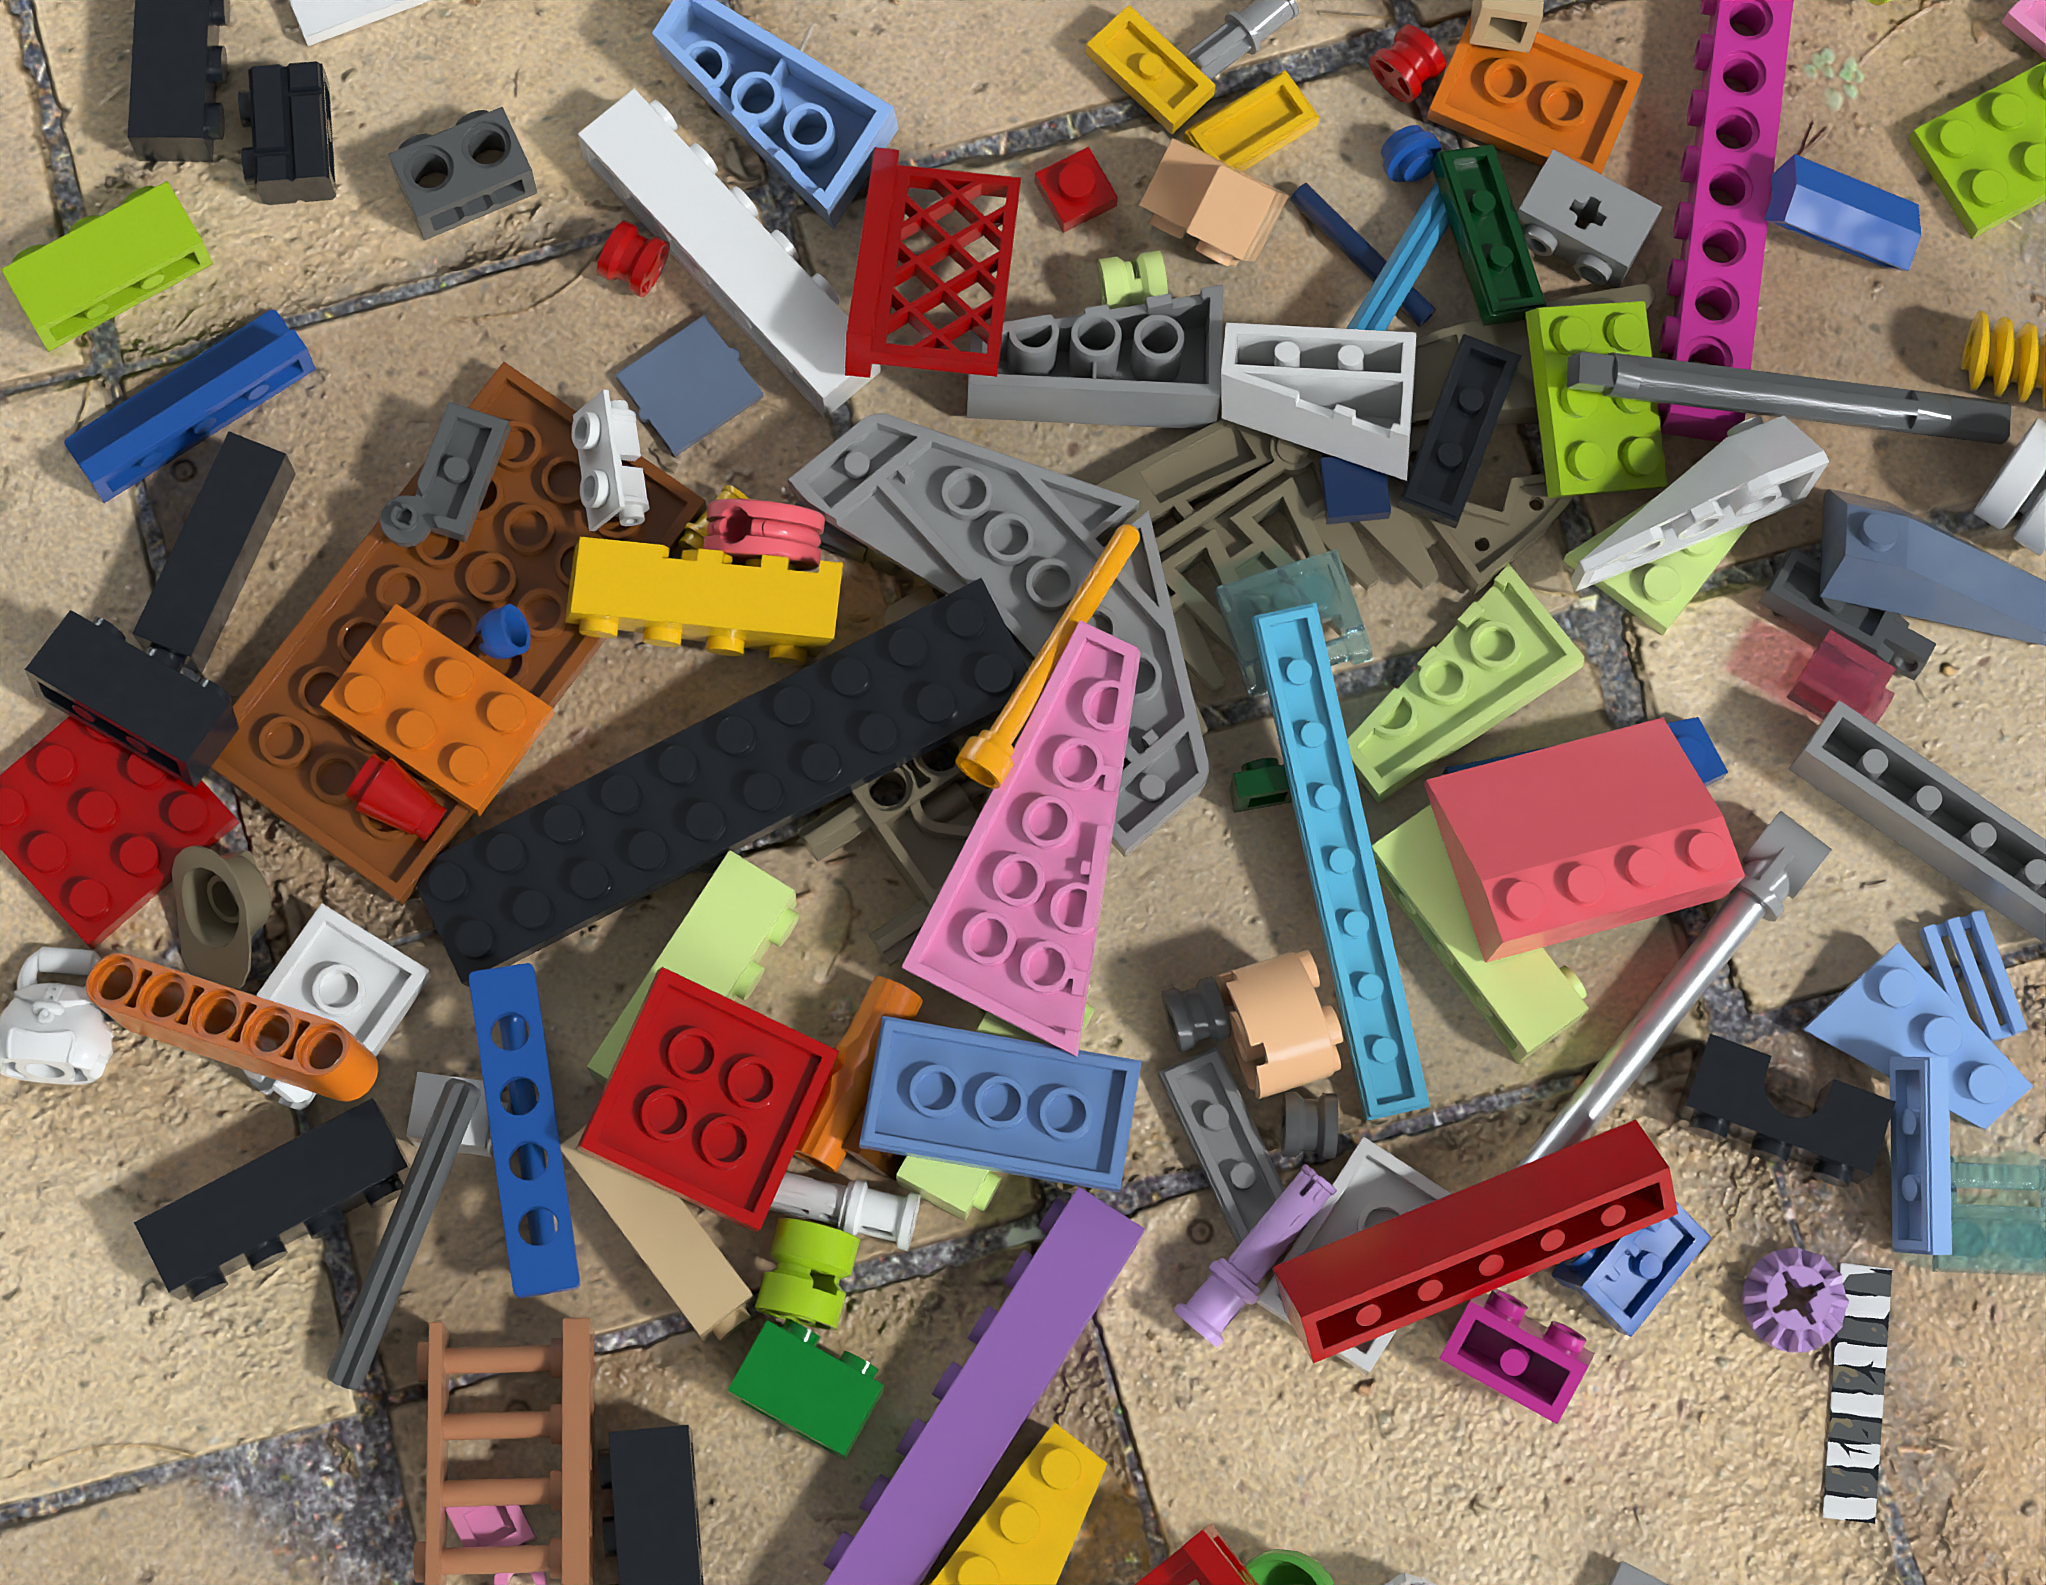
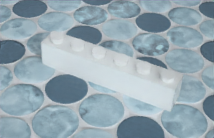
[578,88,880,419]

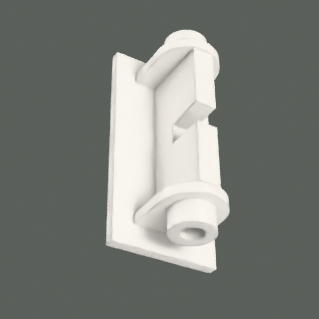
[572,390,649,531]

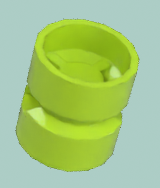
[755,1218,860,1331]

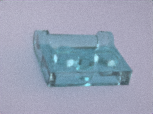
[1214,549,1373,698]
[1932,1155,2046,1276]

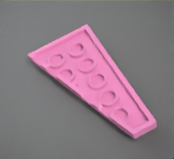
[901,620,1141,1057]

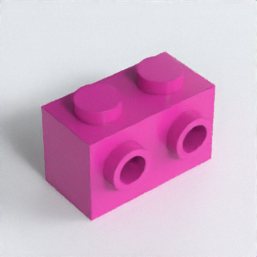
[1439,1289,1595,1424]

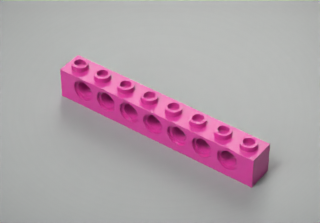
[1658,0,1794,443]

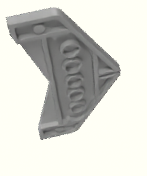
[788,413,1209,857]

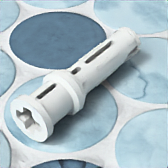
[769,1172,921,1251]

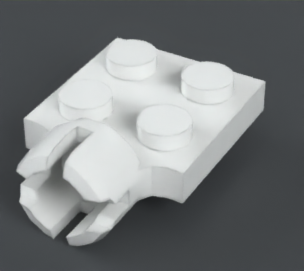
[242,903,431,1110]

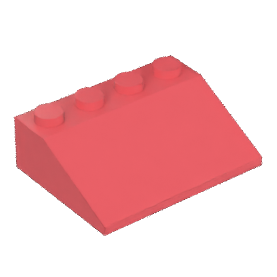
[1424,717,1745,963]

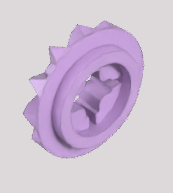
[1742,1247,1849,1353]

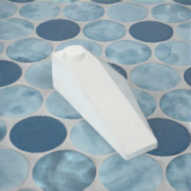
[1570,415,1829,591]

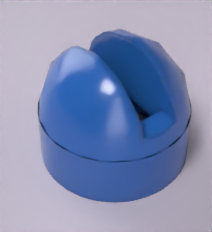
[475,604,531,660]

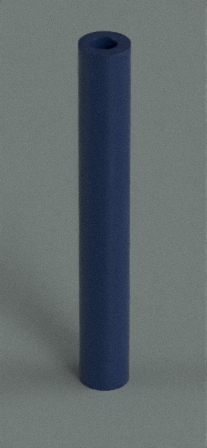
[1290,183,1436,327]

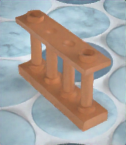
[413,1318,595,1585]

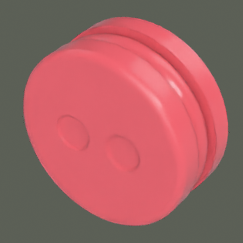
[703,499,825,571]

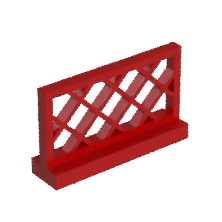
[845,147,1021,378]

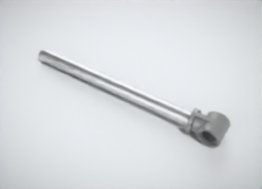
[1516,810,1832,1168]

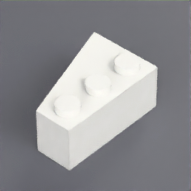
[1221,323,1416,481]

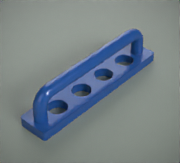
[469,963,581,1298]

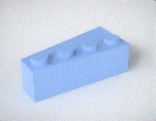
[652,0,899,230]

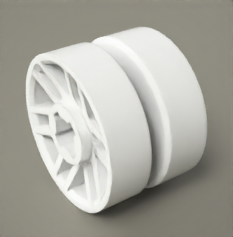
[1973,417,2046,556]

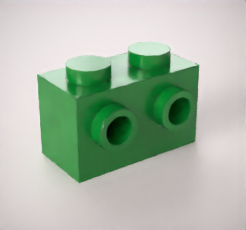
[727,1318,884,1461]

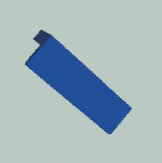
[64,309,316,503]

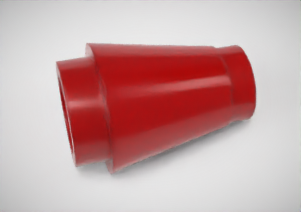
[345,753,447,841]

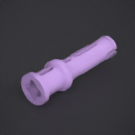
[1173,1164,1337,1348]

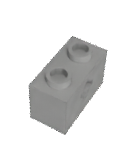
[1517,149,1662,288]

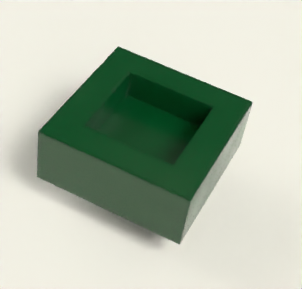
[1229,758,1293,813]

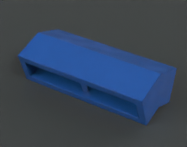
[1764,154,1921,271]

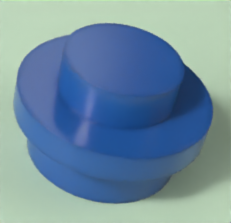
[1381,125,1441,182]

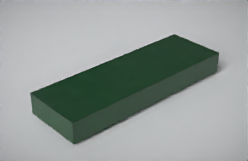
[1431,144,1547,326]

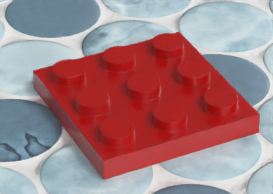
[0,716,240,950]
[576,967,839,1232]

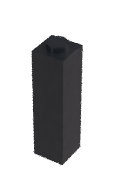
[132,431,296,674]

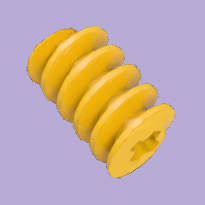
[1960,310,2046,409]

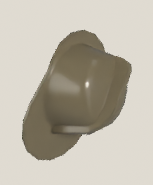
[172,845,272,990]

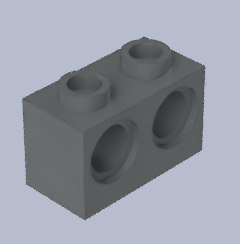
[388,106,537,241]

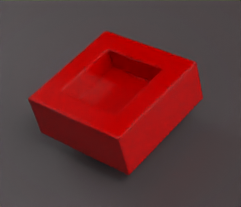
[1034,146,1118,233]

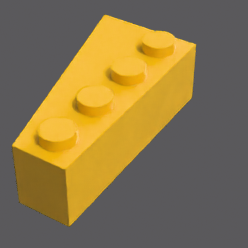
[565,537,843,665]
[930,1422,1108,1585]

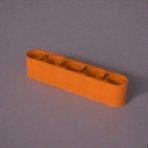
[86,953,378,1102]

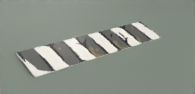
[1823,1263,1892,1524]

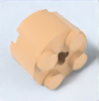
[1216,950,1343,1099]

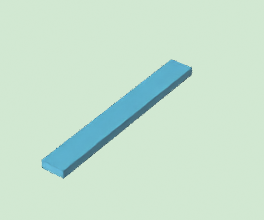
[1251,603,1430,1121]

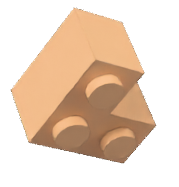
[1139,138,1289,267]

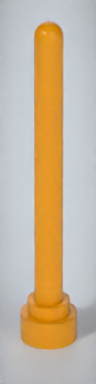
[955,524,1140,789]

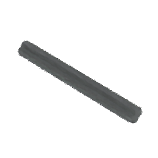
[327,1078,481,1390]

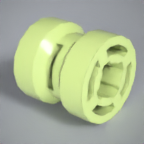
[1098,251,1168,309]

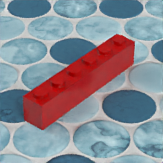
[1273,1119,1678,1364]

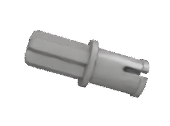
[1187,0,1299,80]

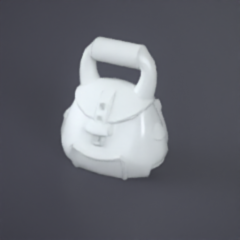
[0,946,113,1085]

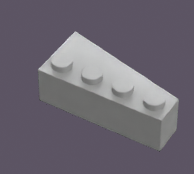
[966,284,1223,429]

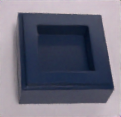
[1319,457,1391,525]

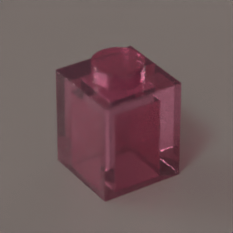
[1786,629,1896,725]

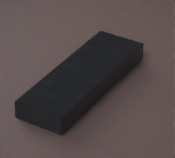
[1397,334,1522,529]

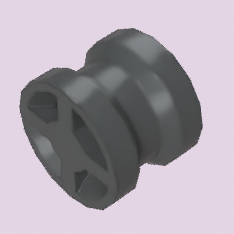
[1161,976,1231,1053]
[1281,1092,1339,1159]

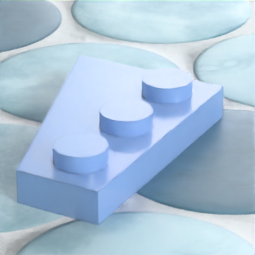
[1801,943,2033,1130]

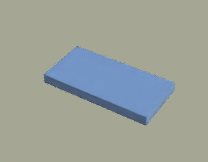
[859,1016,1142,1193]

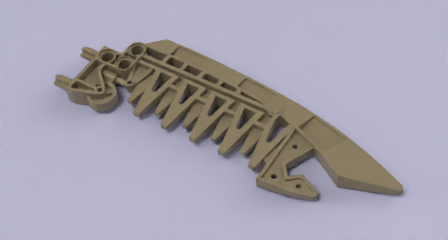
[797,284,1656,966]

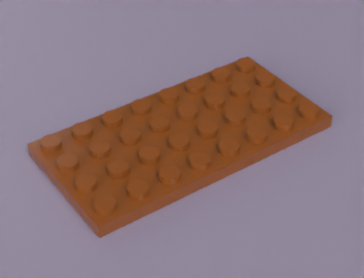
[210,361,707,906]

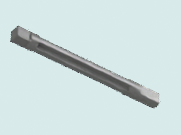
[1567,352,2011,444]

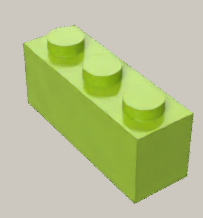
[1,180,213,352]

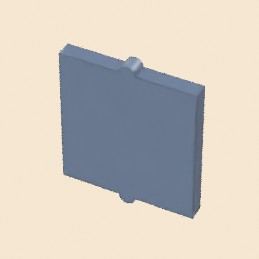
[615,315,764,457]

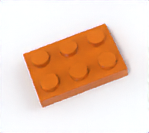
[1426,15,1644,174]
[320,604,554,816]

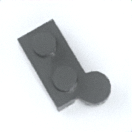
[380,401,511,547]

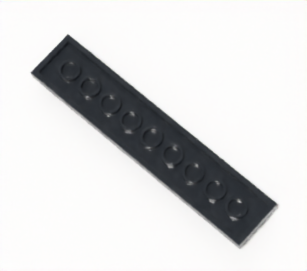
[416,577,1028,987]

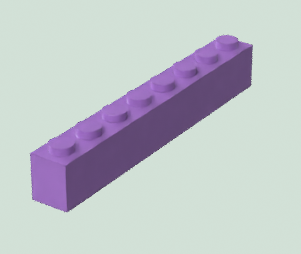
[823,1186,1145,1585]

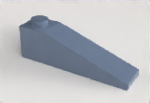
[1820,488,2046,646]

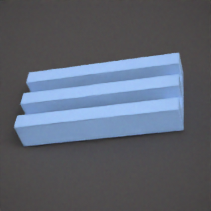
[1918,909,2028,1042]

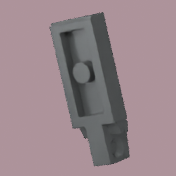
[1758,548,1936,680]

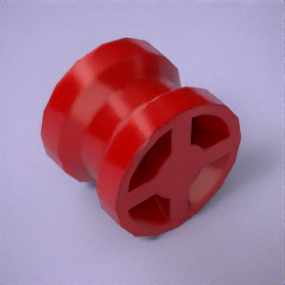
[1369,24,1447,103]
[596,220,670,297]

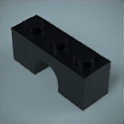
[1674,1033,1896,1187]

